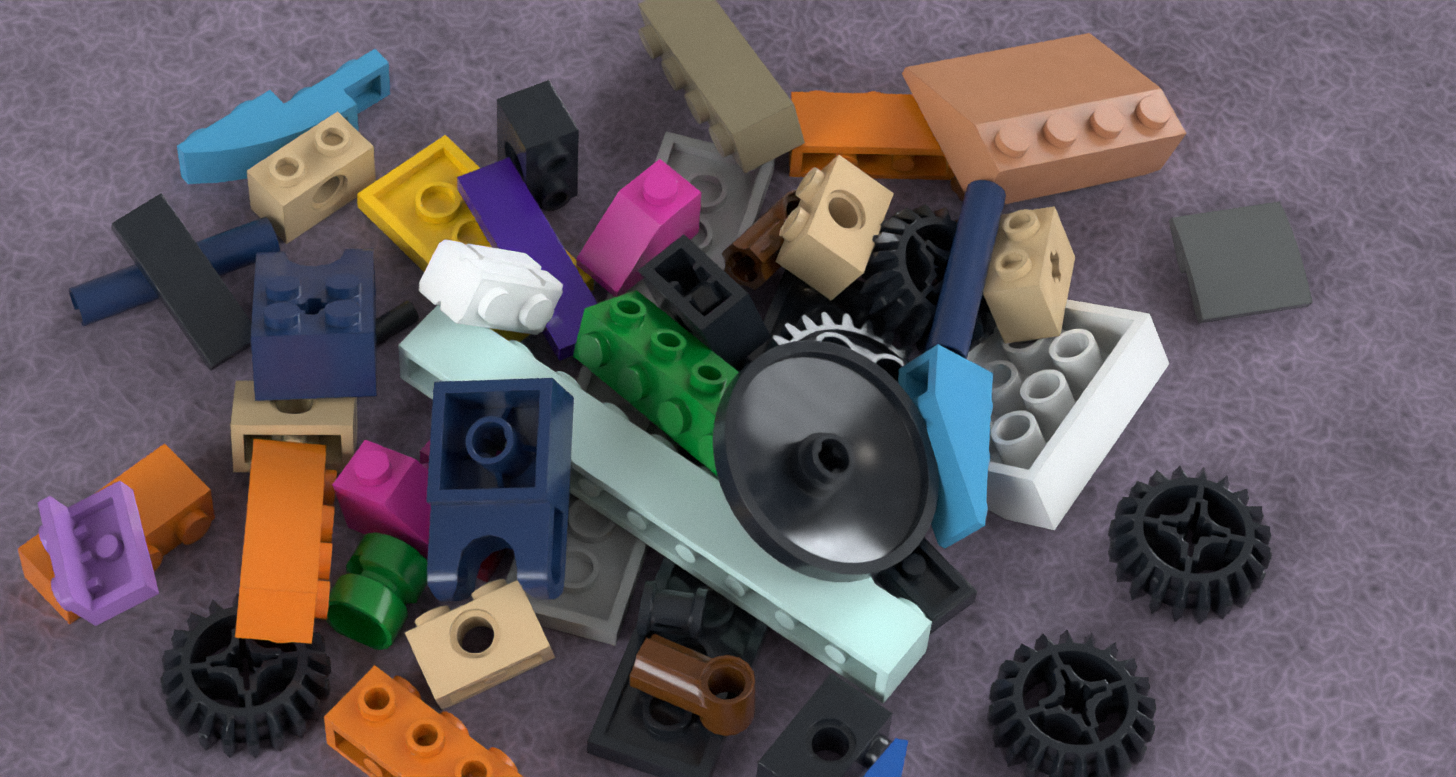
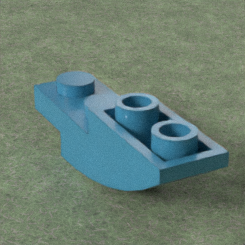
[177,49,390,184]

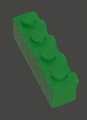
[573,290,739,477]

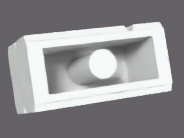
[419,240,563,335]

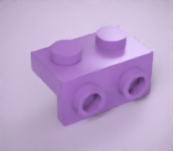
[38,481,159,626]

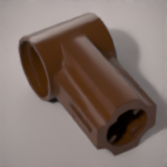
[721,190,801,290]
[630,634,755,736]

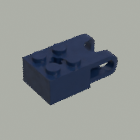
[251,248,377,401]
[427,378,574,602]

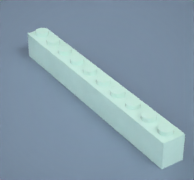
[398,305,932,703]

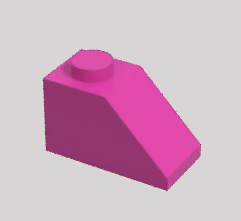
[576,159,702,297]
[332,440,431,559]

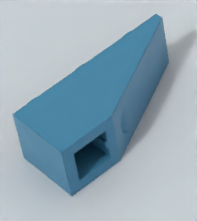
[898,344,993,548]

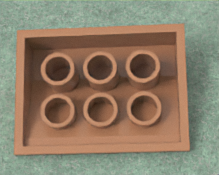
[902,33,1186,205]

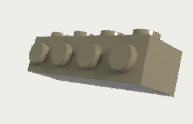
[638,0,805,173]

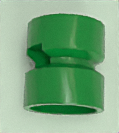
[325,533,428,650]

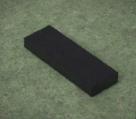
[111,193,252,371]

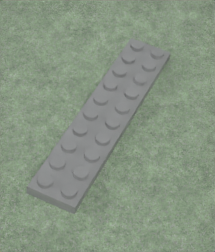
[506,132,775,646]

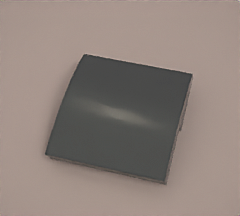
[1169,201,1313,324]

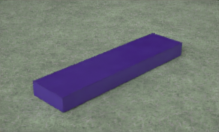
[457,157,598,361]

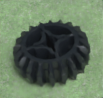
[860,204,997,355]
[1108,465,1272,624]
[160,593,331,759]
[987,630,1156,777]

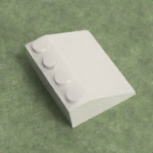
[967,300,1169,530]

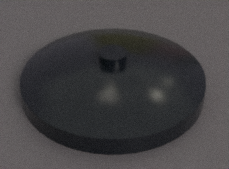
[713,340,939,582]

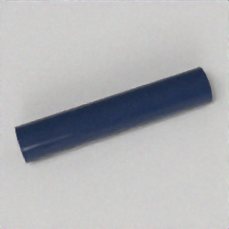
[926,180,1006,359]
[69,217,280,327]

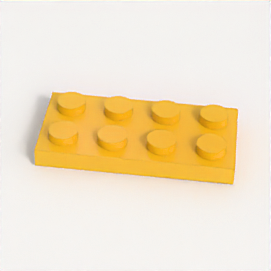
[357,135,594,342]

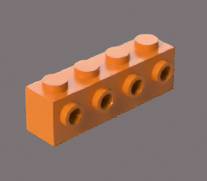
[235,439,337,644]
[324,665,523,777]

